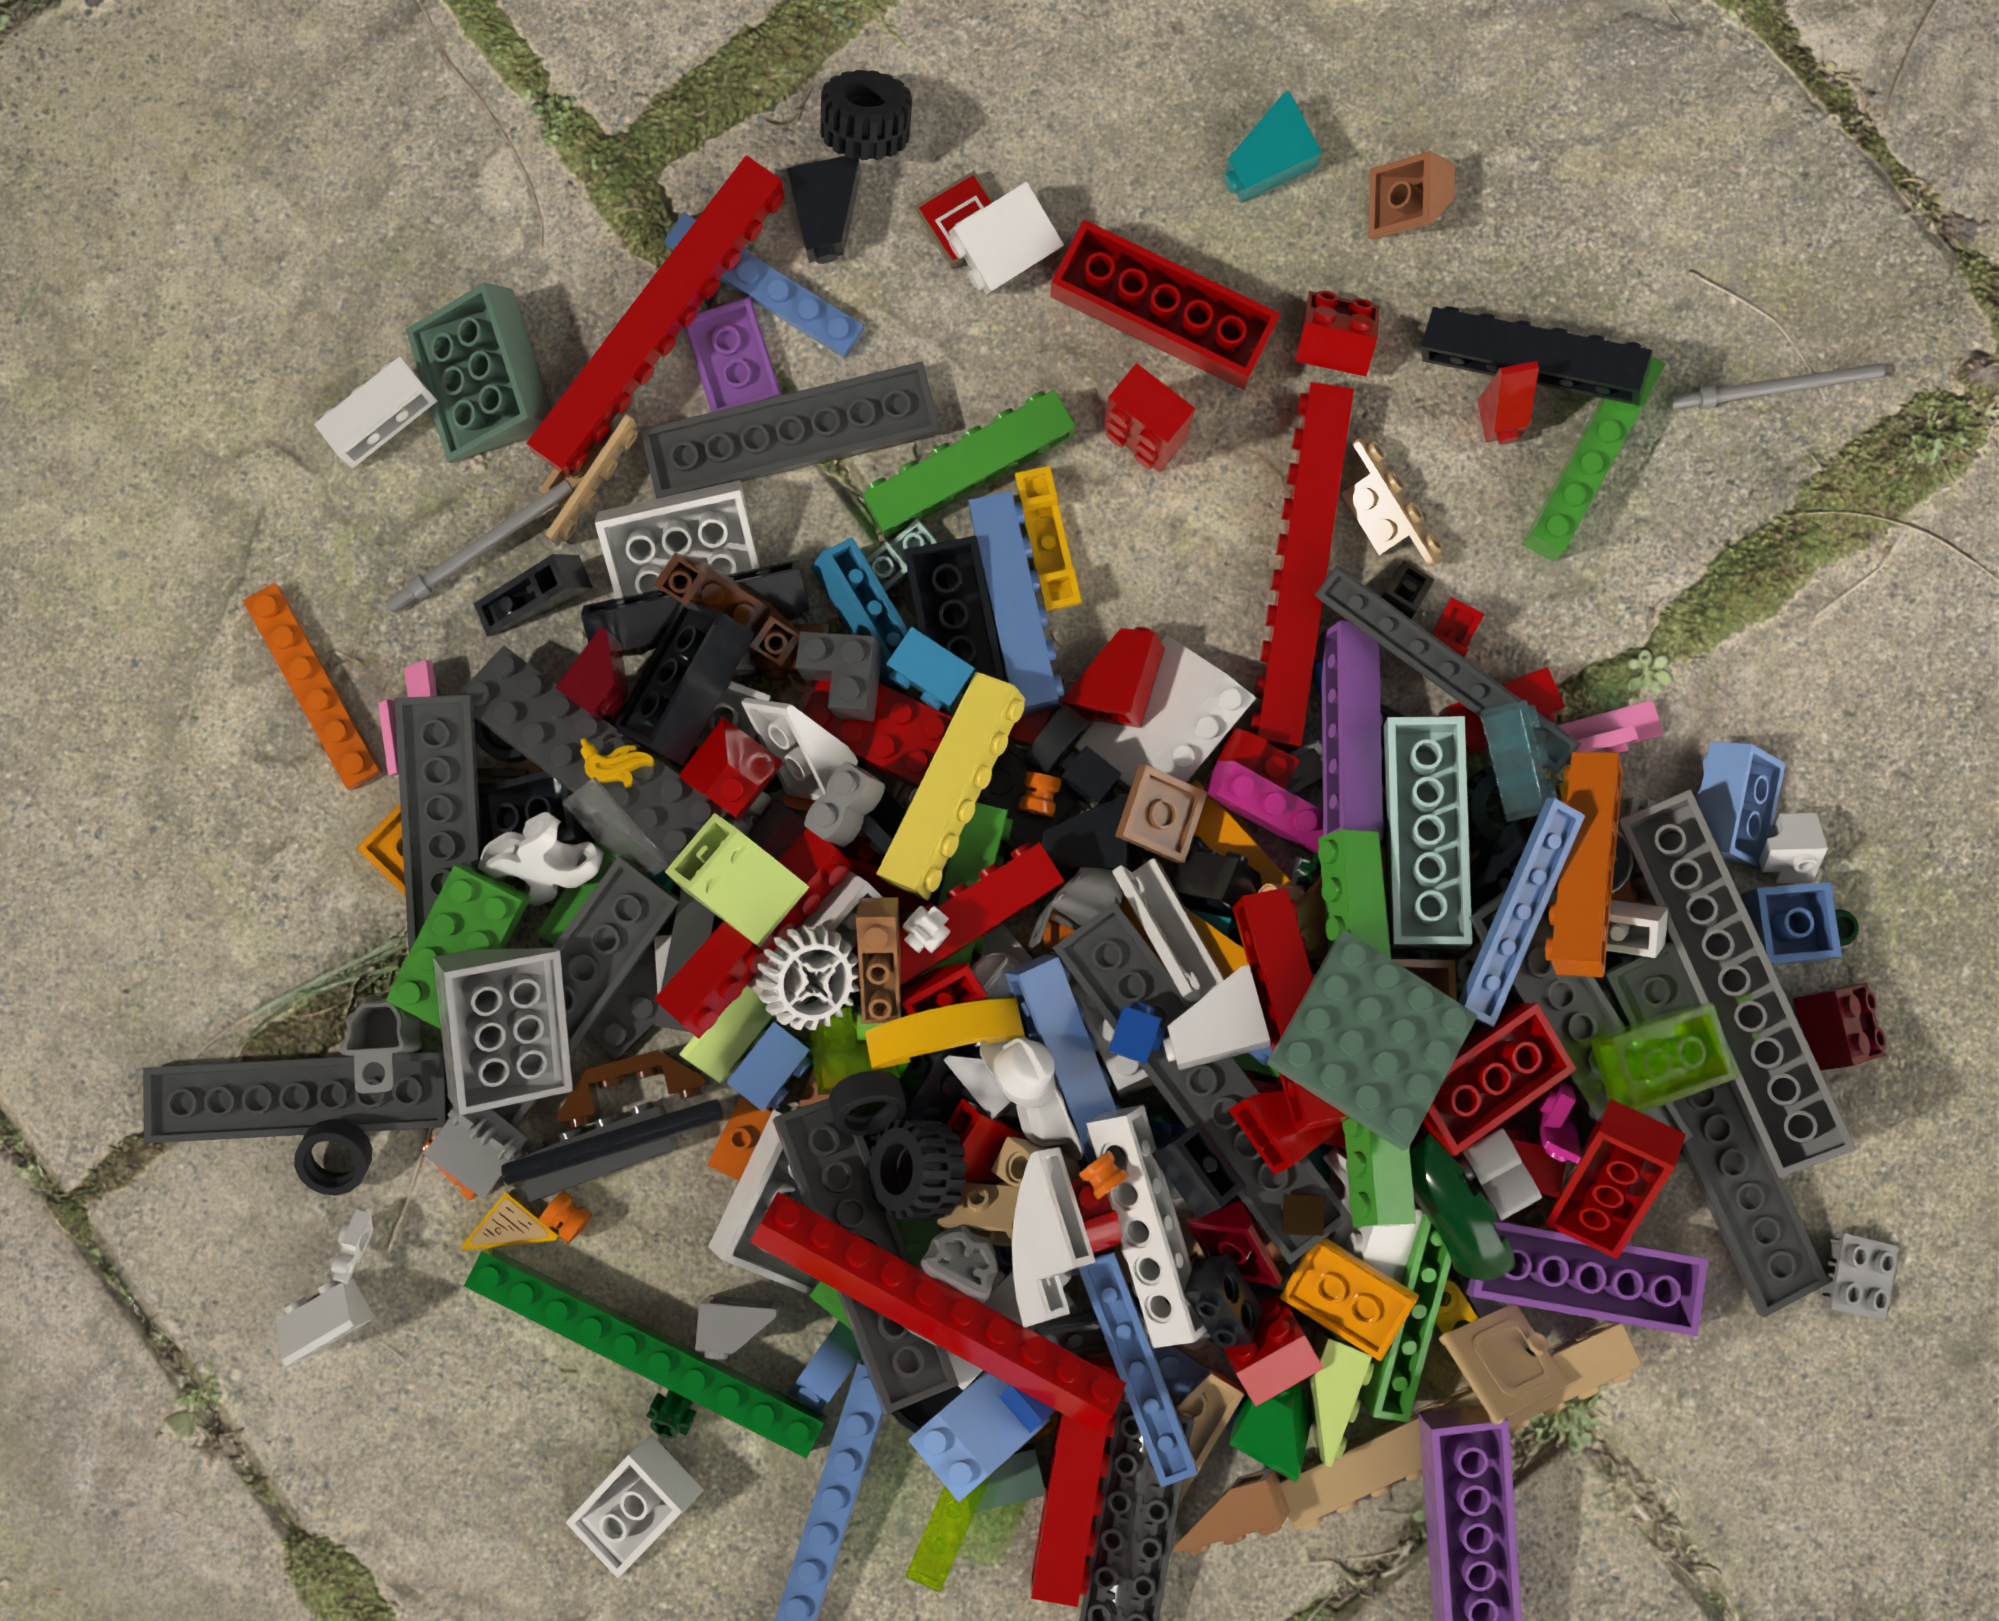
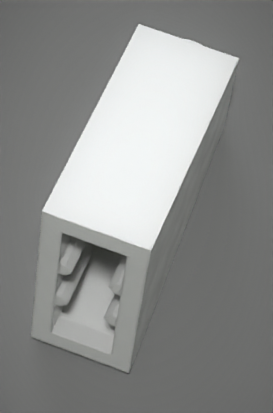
[1163,965,1270,1070]

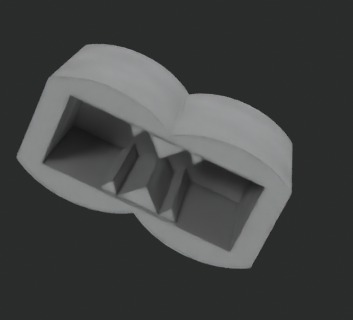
[804,762,885,847]
[1456,1128,1542,1221]

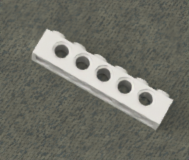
[1086,1105,1207,1348]

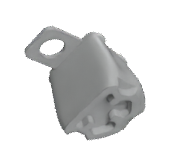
[1029,867,1123,948]
[339,995,423,1094]
[908,1226,998,1345]

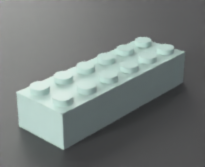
[1383,716,1472,950]

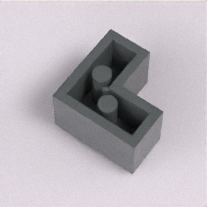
[795,631,883,721]

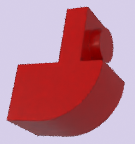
[1430,597,1485,658]
[1212,728,1300,789]
[1070,1176,1121,1254]

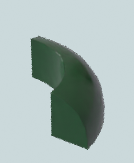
[1409,1133,1515,1281]

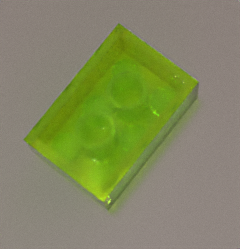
[1590,1003,1738,1113]

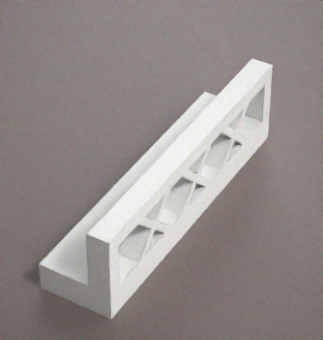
[1112,858,1226,1004]

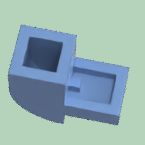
[789,1321,861,1414]

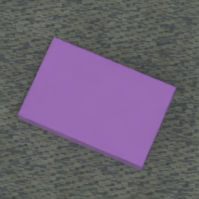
[684,296,782,412]

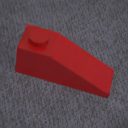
[1477,361,1539,445]

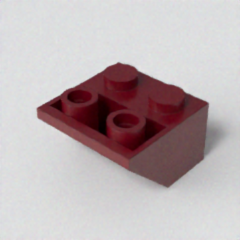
[1793,982,1886,1071]

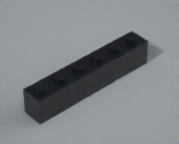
[1421,306,1652,406]
[581,560,809,654]

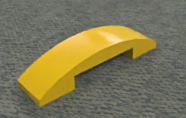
[1015,466,1082,612]
[865,998,1025,1070]

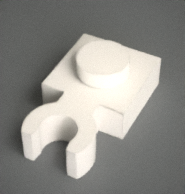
[331,1209,374,1284]

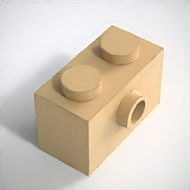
[937,1181,1019,1246]

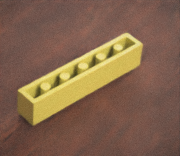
[876,672,1026,901]

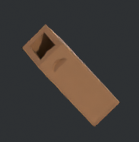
[856,897,901,1024]
[1173,1468,1290,1555]

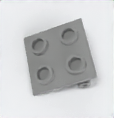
[423,1107,529,1199]
[1820,1232,1899,1321]

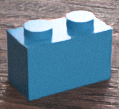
[886,627,975,711]

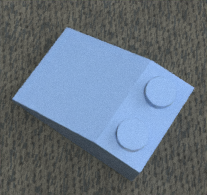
[908,1372,1051,1502]

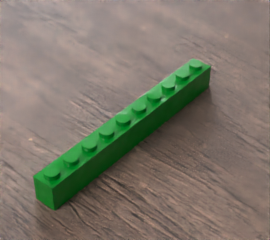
[464,1248,827,1459]

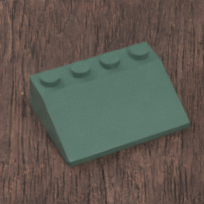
[405,282,552,463]

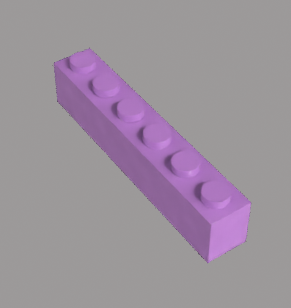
[1321,620,1385,841]

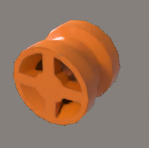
[1079,1151,1129,1200]

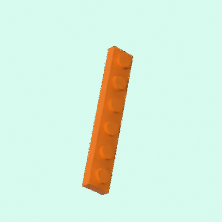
[242,583,383,791]

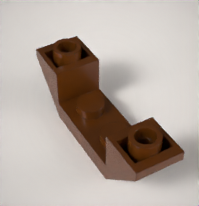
[654,553,800,666]
[557,1050,710,1128]

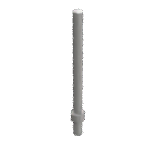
[1668,363,1885,410]
[385,479,574,613]

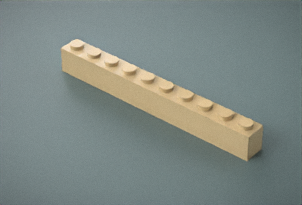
[1277,1321,1642,1530]

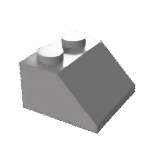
[695,1296,784,1359]

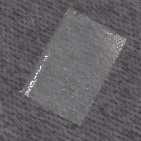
[562,777,671,877]

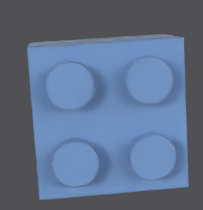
[1741,882,1842,966]
[726,1022,816,1111]

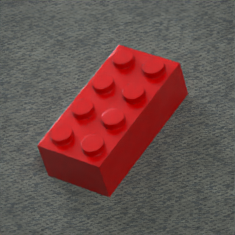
[802,681,953,789]
[1420,1003,1577,1156]
[1545,1099,1686,1259]

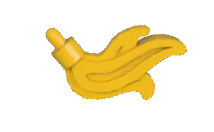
[580,738,655,788]

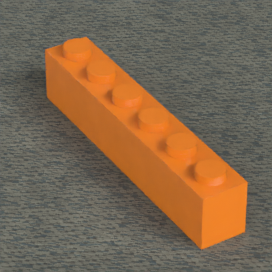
[1545,752,1623,977]

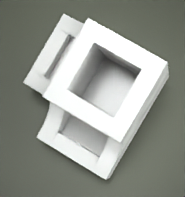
[1759,813,1828,883]

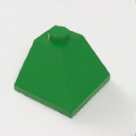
[1229,1383,1312,1482]

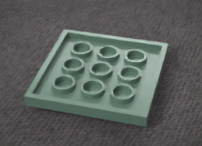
[1266,930,1478,1151]

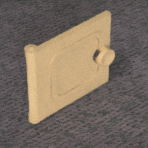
[1439,1304,1569,1426]

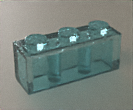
[1479,699,1557,822]

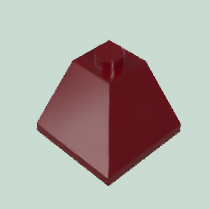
[1186,1195,1283,1285]

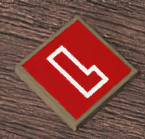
[914,170,994,270]

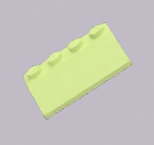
[679,986,777,1083]

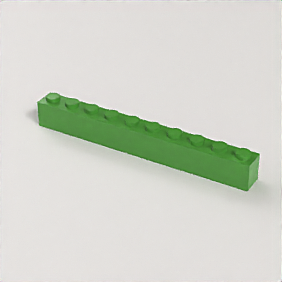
[1318,829,1416,1228]

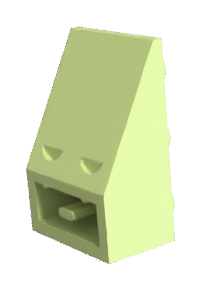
[665,813,809,947]
[1306,1330,1374,1468]

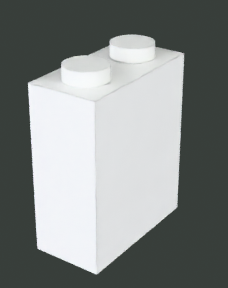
[948,181,1064,295]

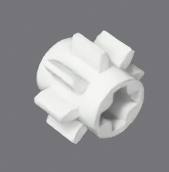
[902,906,951,953]

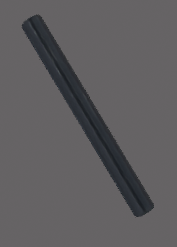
[501,1099,724,1186]

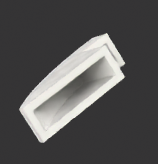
[1012,1147,1096,1328]

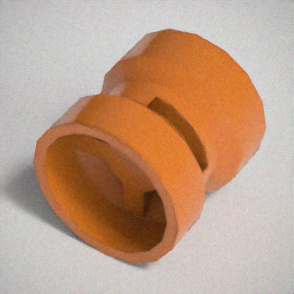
[1018,772,1062,817]
[539,1190,593,1244]

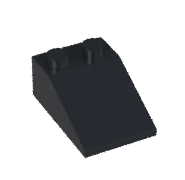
[478,771,598,852]

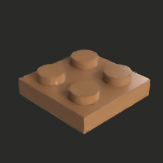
[1115,765,1208,863]

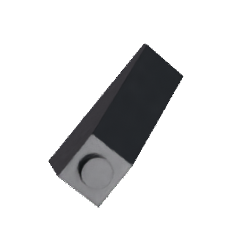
[473,554,593,636]

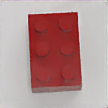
[1103,363,1196,472]

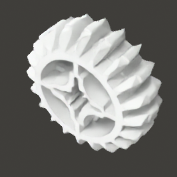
[756,925,860,1031]

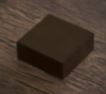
[1282,1194,1325,1236]

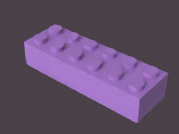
[1461,1220,1708,1336]
[1418,1405,1522,1621]

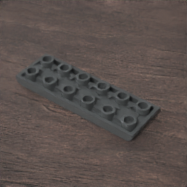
[1079,1401,1194,1621]

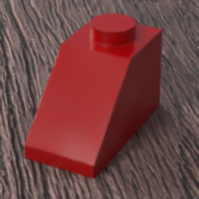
[901,963,988,1015]

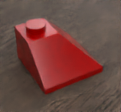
[679,717,784,823]

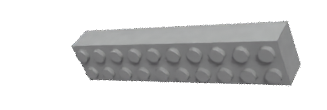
[1619,789,1857,1178]

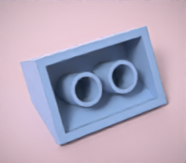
[1696,741,1786,870]

